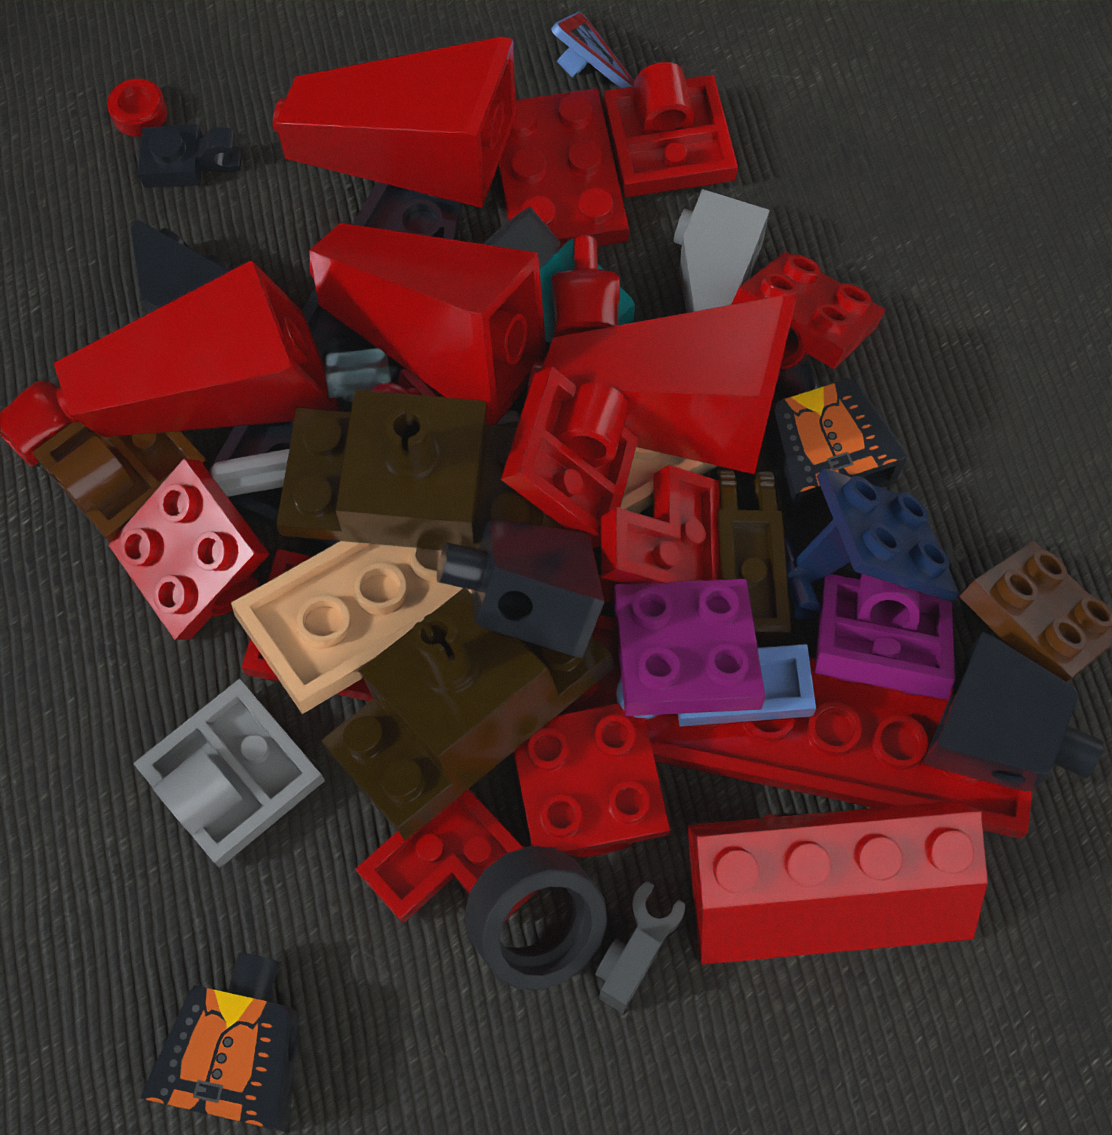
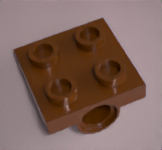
[32,422,210,543]
[959,541,1112,683]

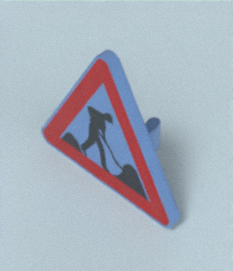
[551,11,634,88]

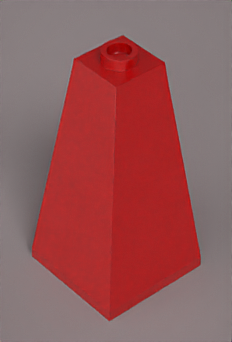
[273,36,516,208]
[309,223,547,425]
[53,260,342,437]
[527,295,797,474]

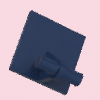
[784,468,960,620]

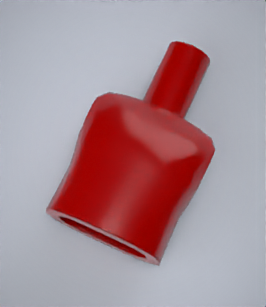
[552,235,620,337]
[0,380,72,467]

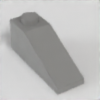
[674,189,770,313]

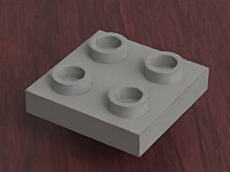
[133,678,325,868]

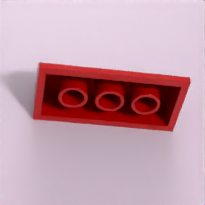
[687,801,988,965]

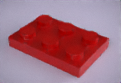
[498,88,629,252]

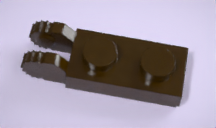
[716,470,791,640]

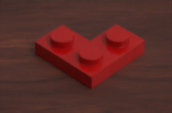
[601,465,721,584]
[355,789,539,924]

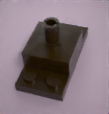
[276,390,544,550]
[321,588,615,841]

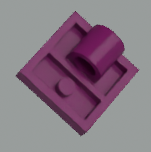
[814,574,955,700]
[613,579,765,716]

